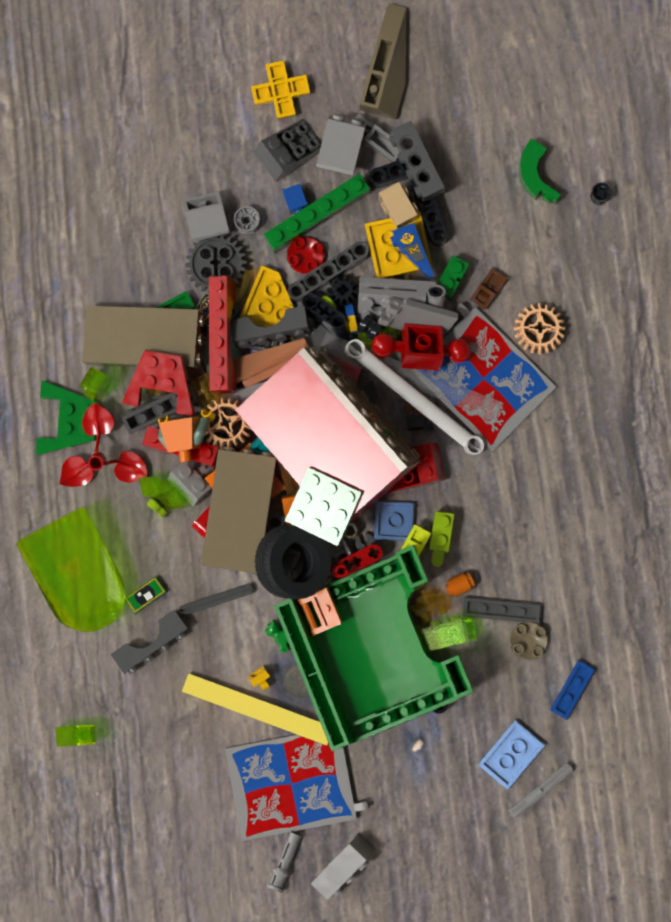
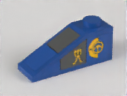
[390,223,434,280]

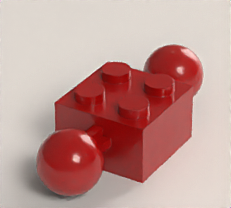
[371,323,471,371]

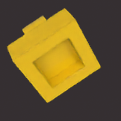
[247,666,270,691]

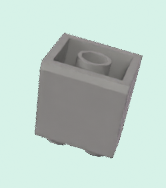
[316,114,367,175]

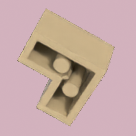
[378,182,419,229]

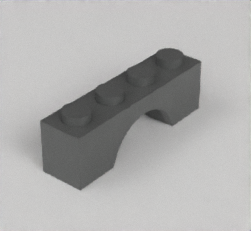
[230,306,311,349]
[110,610,189,674]

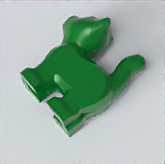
[265,620,290,654]

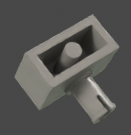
[167,462,214,507]

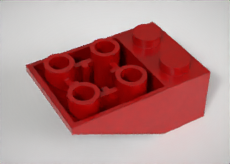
[386,442,446,494]

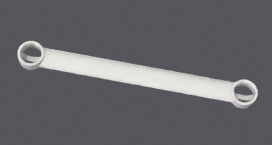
[345,339,484,455]

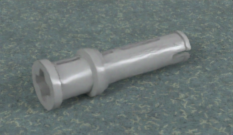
[266,832,301,893]

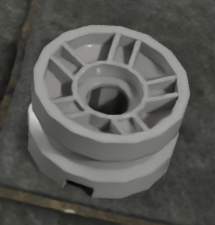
[233,206,261,235]

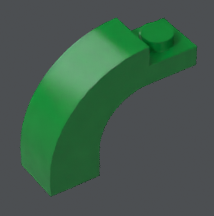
[519,138,561,204]

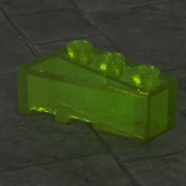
[416,616,477,652]

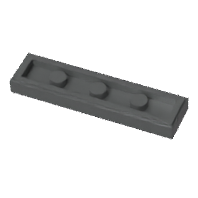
[463,597,541,624]

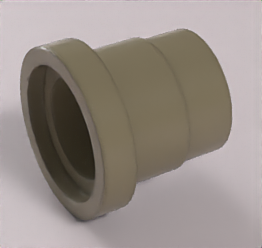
[343,522,359,541]

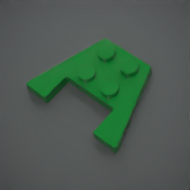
[36,381,97,456]

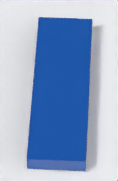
[550,660,595,720]

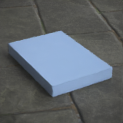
[478,720,545,790]

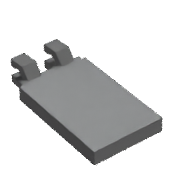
[378,297,458,337]

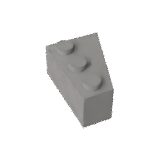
[311,834,375,900]

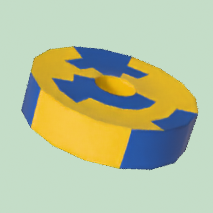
[345,304,359,334]

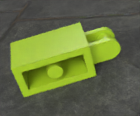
[429,511,454,567]

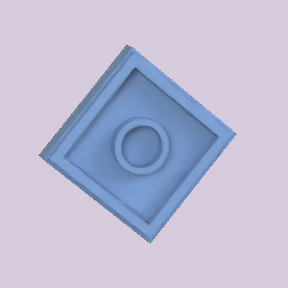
[374,501,414,541]

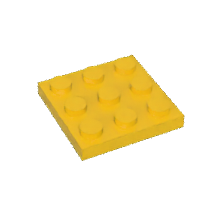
[365,212,433,278]

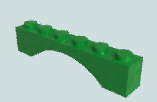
[264,173,370,254]

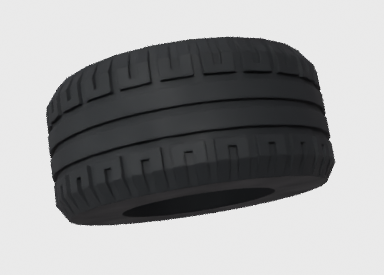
[254,524,332,599]

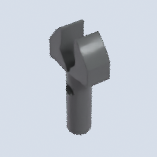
[355,533,378,566]

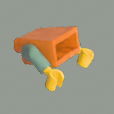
[158,409,216,463]

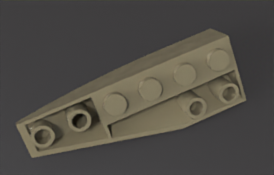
[360,3,406,120]

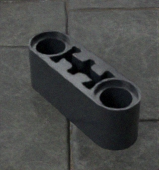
[302,294,350,338]

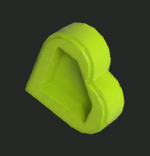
[146,498,168,518]

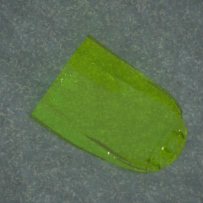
[15,505,126,632]

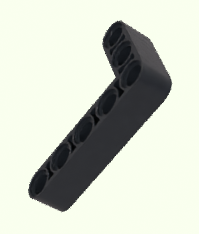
[369,158,447,247]

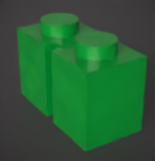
[437,255,469,301]

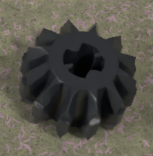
[327,275,359,308]

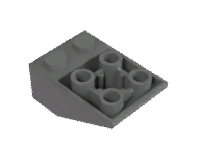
[253,119,321,182]

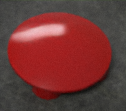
[287,237,325,274]

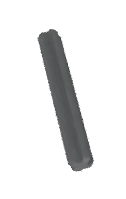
[179,584,254,616]

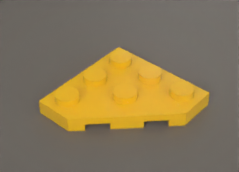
[240,265,294,340]

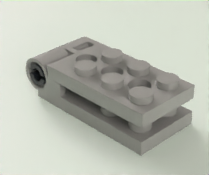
[357,277,446,322]

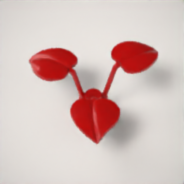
[59,403,147,487]

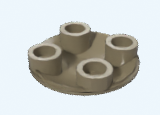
[509,621,548,660]

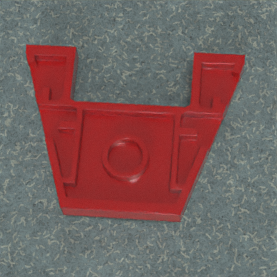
[122,349,195,416]

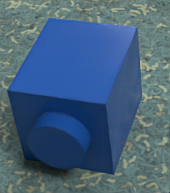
[282,184,308,215]

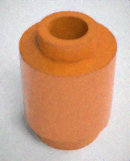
[445,572,475,597]

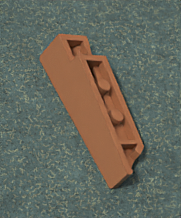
[232,338,310,388]

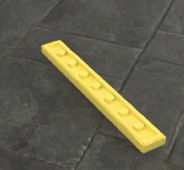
[182,674,328,745]

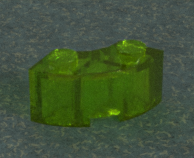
[139,477,187,513]

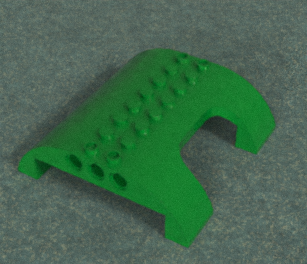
[274,545,474,751]

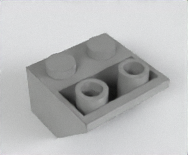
[182,191,229,242]

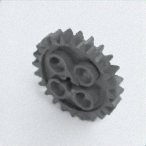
[185,234,247,294]

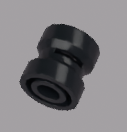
[590,182,611,205]
[357,314,383,340]

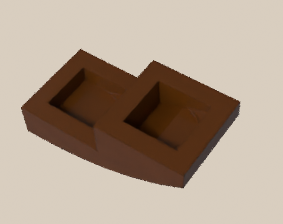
[470,268,508,310]

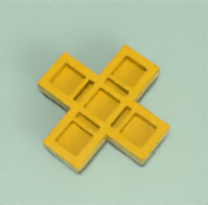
[251,61,310,120]

